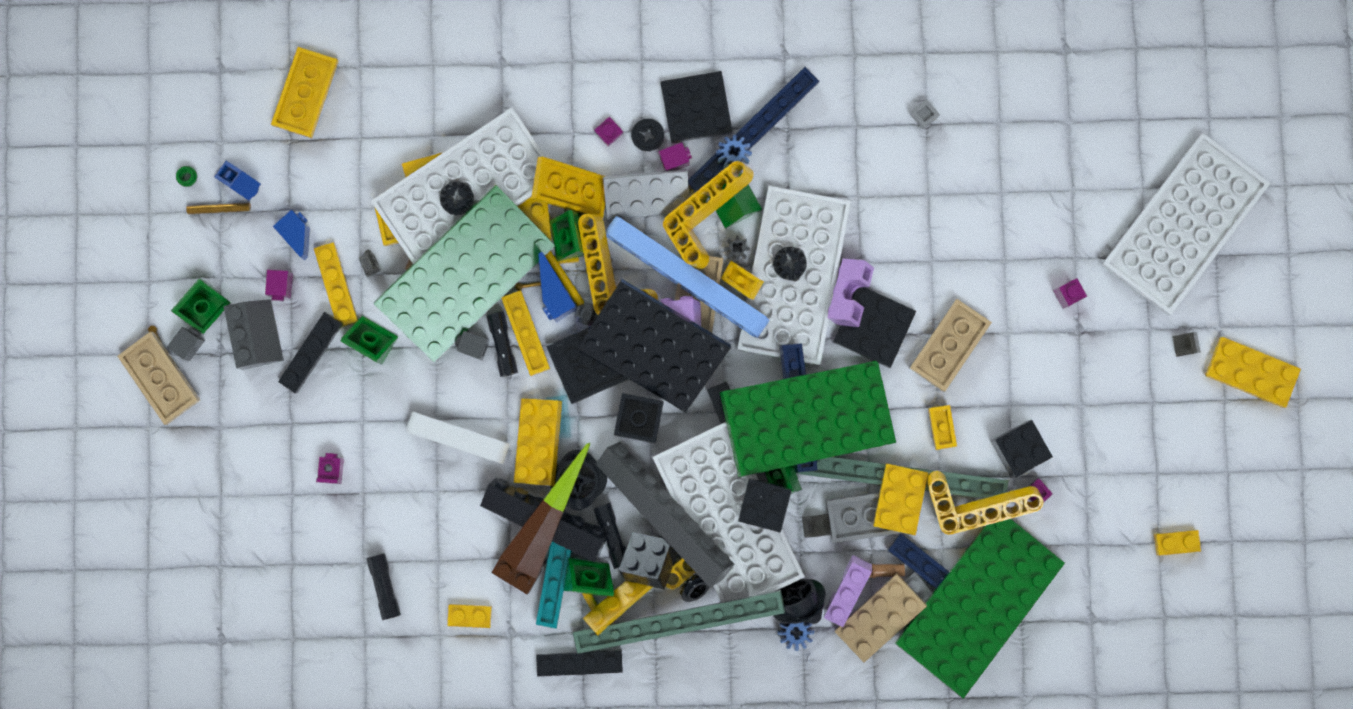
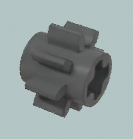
[724,235,750,263]
[575,302,598,326]

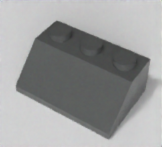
[223,299,284,370]

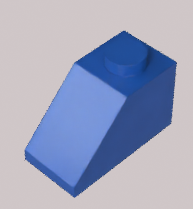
[214,161,261,201]
[273,210,310,260]

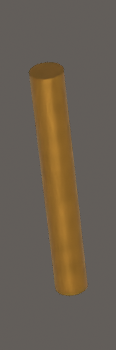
[186,203,251,214]

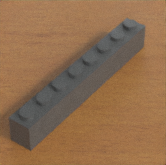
[596,442,735,587]

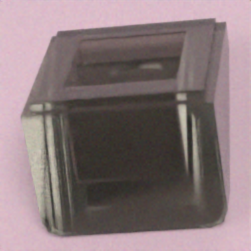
[359,249,381,277]
[1172,332,1201,357]
[802,514,831,538]

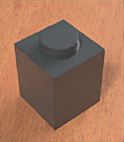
[167,327,205,361]
[455,331,490,361]

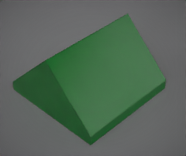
[708,173,762,229]
[550,210,584,262]
[171,279,231,334]
[340,316,398,365]
[564,558,614,596]

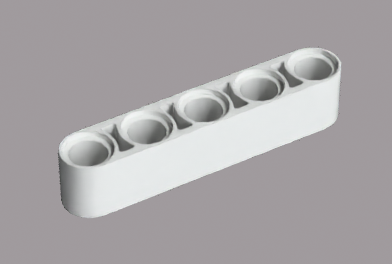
[405,411,510,464]

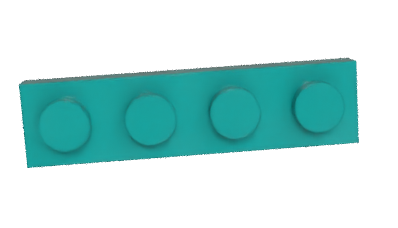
[536,542,571,629]

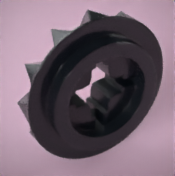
[631,118,664,152]
[439,181,474,215]
[773,246,807,280]
[679,575,709,602]

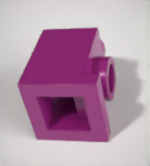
[316,453,344,484]

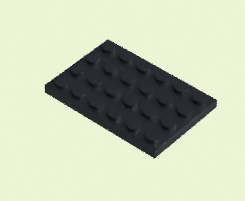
[578,279,731,413]

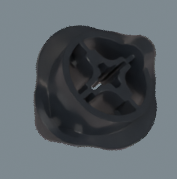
[550,449,607,511]
[773,579,826,624]

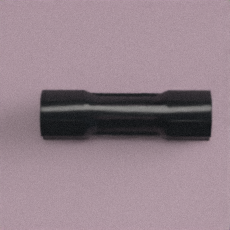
[486,311,518,377]
[593,502,627,569]
[366,553,401,620]

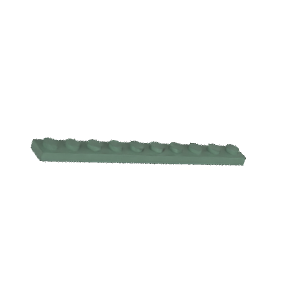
[796,457,1009,499]
[573,590,785,654]

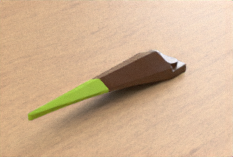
[491,442,590,595]

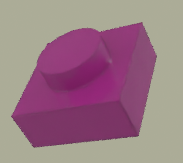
[594,116,624,147]
[1028,478,1053,503]

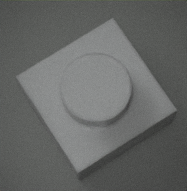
[910,99,940,129]

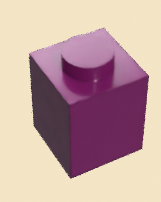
[659,142,692,171]
[265,270,293,302]
[1053,278,1087,309]

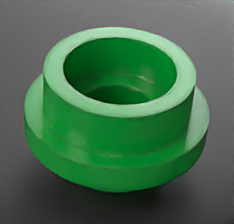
[176,166,198,187]

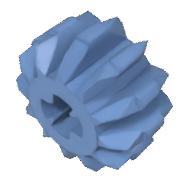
[716,135,752,169]
[778,622,814,651]

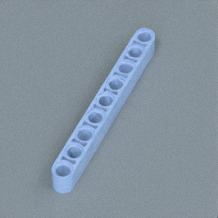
[605,216,770,338]

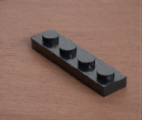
[278,312,343,394]
[536,650,623,677]

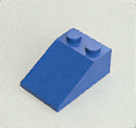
[538,252,577,323]

